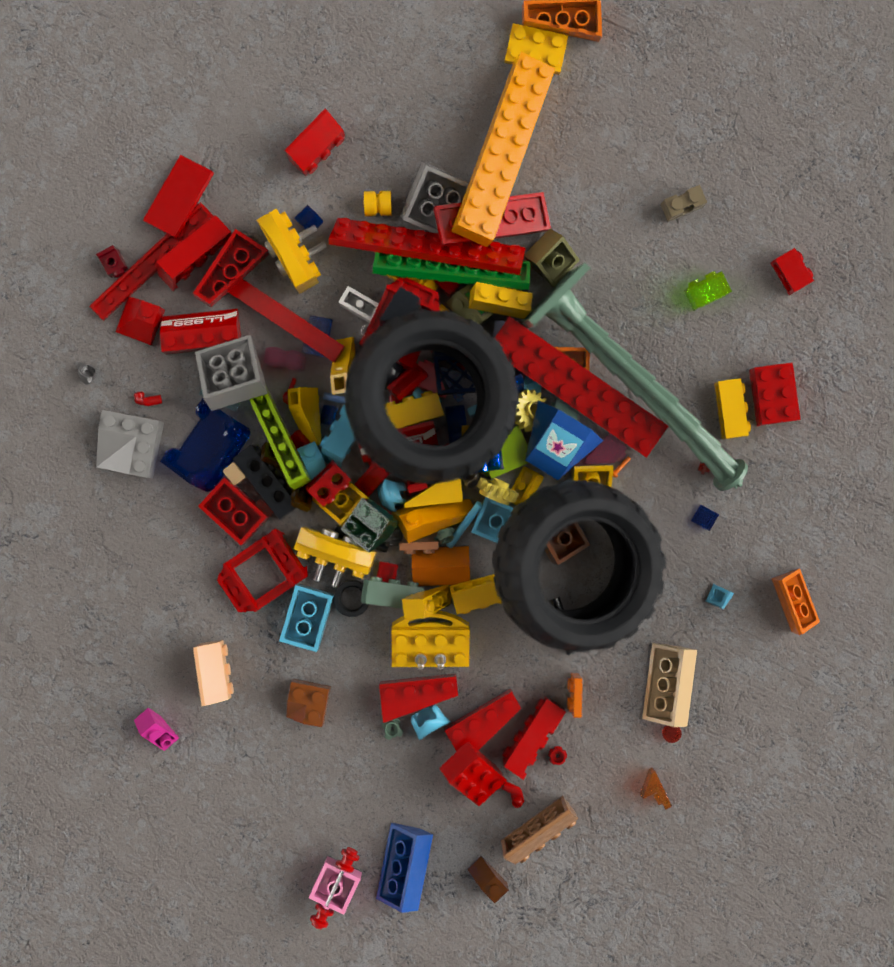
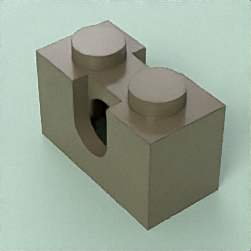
[661,185,707,222]

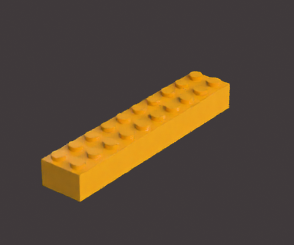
[452,52,555,247]

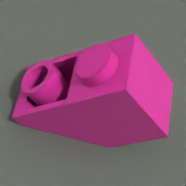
[134,708,179,751]

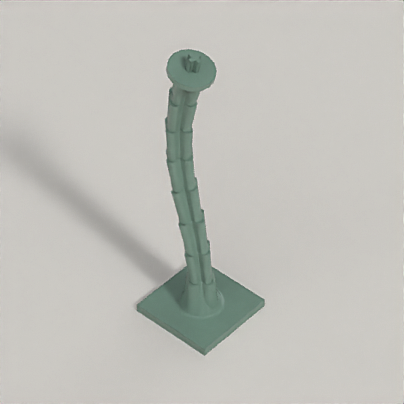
[519,263,748,491]

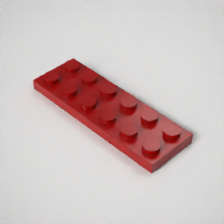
[433,192,551,246]

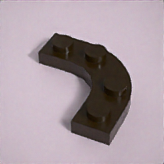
[260,442,312,512]

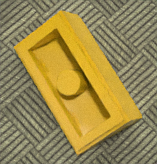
[511,466,544,505]

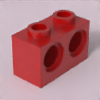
[305,460,351,507]

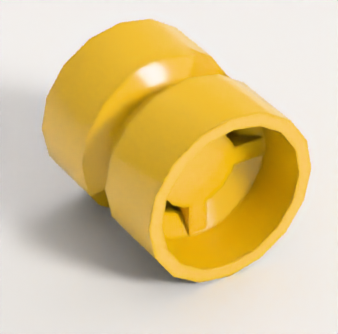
[364,190,392,217]

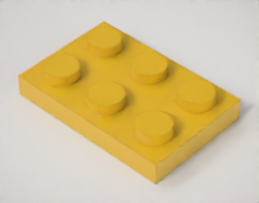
[504,23,569,75]

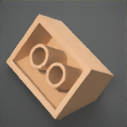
[193,640,234,706]

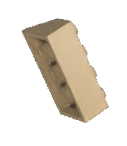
[642,643,697,727]

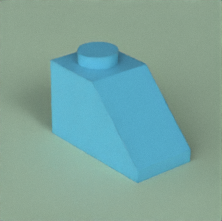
[297,441,326,480]

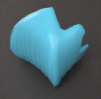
[377,479,407,512]
[411,704,451,740]

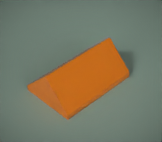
[412,546,470,586]
[772,568,820,635]

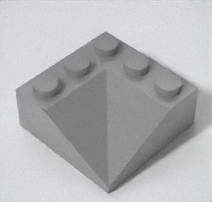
[400,162,469,233]
[195,335,267,411]
[96,410,164,478]

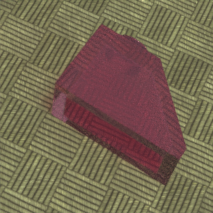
[583,433,628,465]

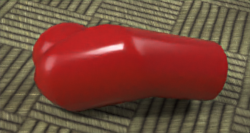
[134,391,162,406]
[502,781,524,808]

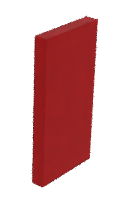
[143,155,214,239]

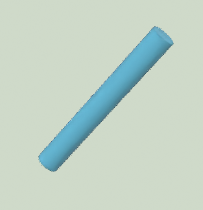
[446,502,483,548]

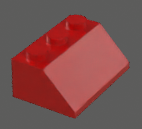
[285,109,345,176]

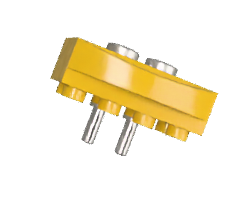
[256,208,327,294]
[294,526,377,588]
[391,611,470,670]

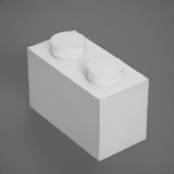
[338,286,379,323]

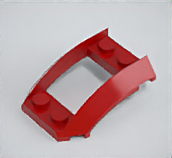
[359,277,440,369]
[217,528,308,612]

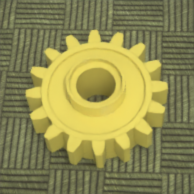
[514,389,546,432]
[476,477,519,505]

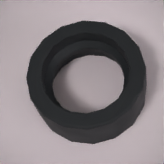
[334,580,369,617]

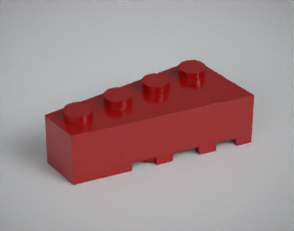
[156,215,231,292]

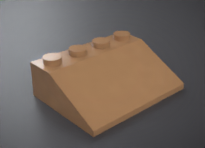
[501,796,578,864]

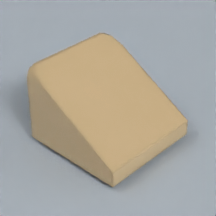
[223,462,247,485]

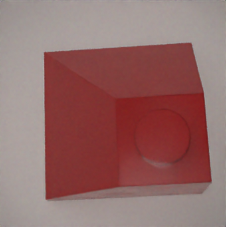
[115,296,165,346]

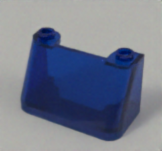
[160,398,251,492]

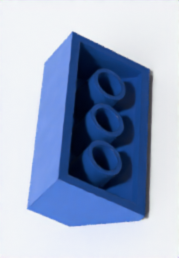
[376,823,433,913]

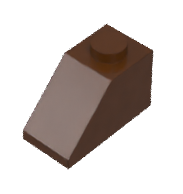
[468,856,509,904]

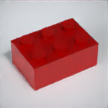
[749,362,801,426]
[198,478,269,545]
[439,741,507,806]

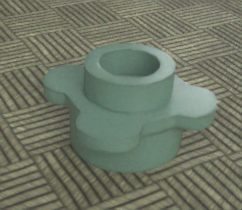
[434,528,455,544]
[382,718,403,740]

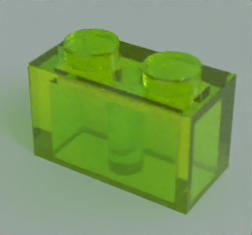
[684,271,732,311]

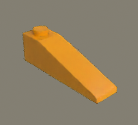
[392,499,478,544]

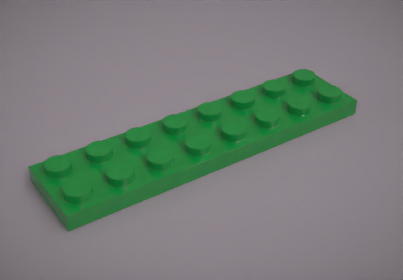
[372,252,531,290]

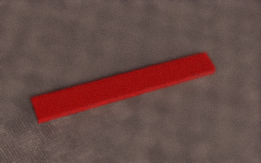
[89,202,213,321]
[228,279,345,363]

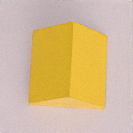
[572,465,613,487]

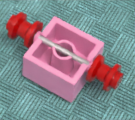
[309,847,362,929]

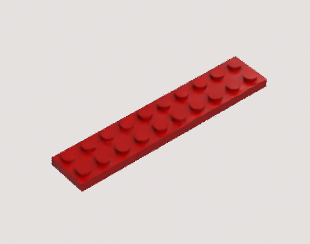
[329,218,526,275]
[495,316,669,458]

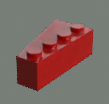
[193,229,269,307]
[379,673,458,723]
[445,689,521,752]
[502,696,566,780]

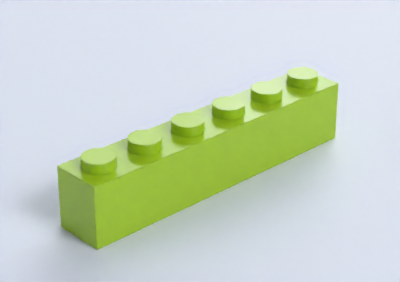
[249,386,312,490]

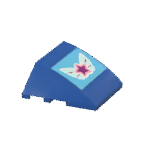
[525,400,603,480]

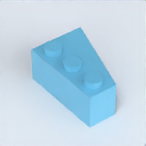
[320,404,355,468]

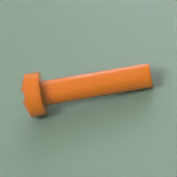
[613,456,631,478]

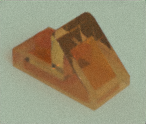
[640,768,672,810]

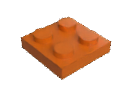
[567,673,583,718]

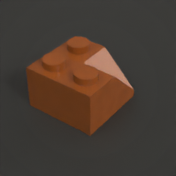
[545,522,590,565]
[286,679,331,728]

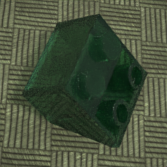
[341,498,400,553]

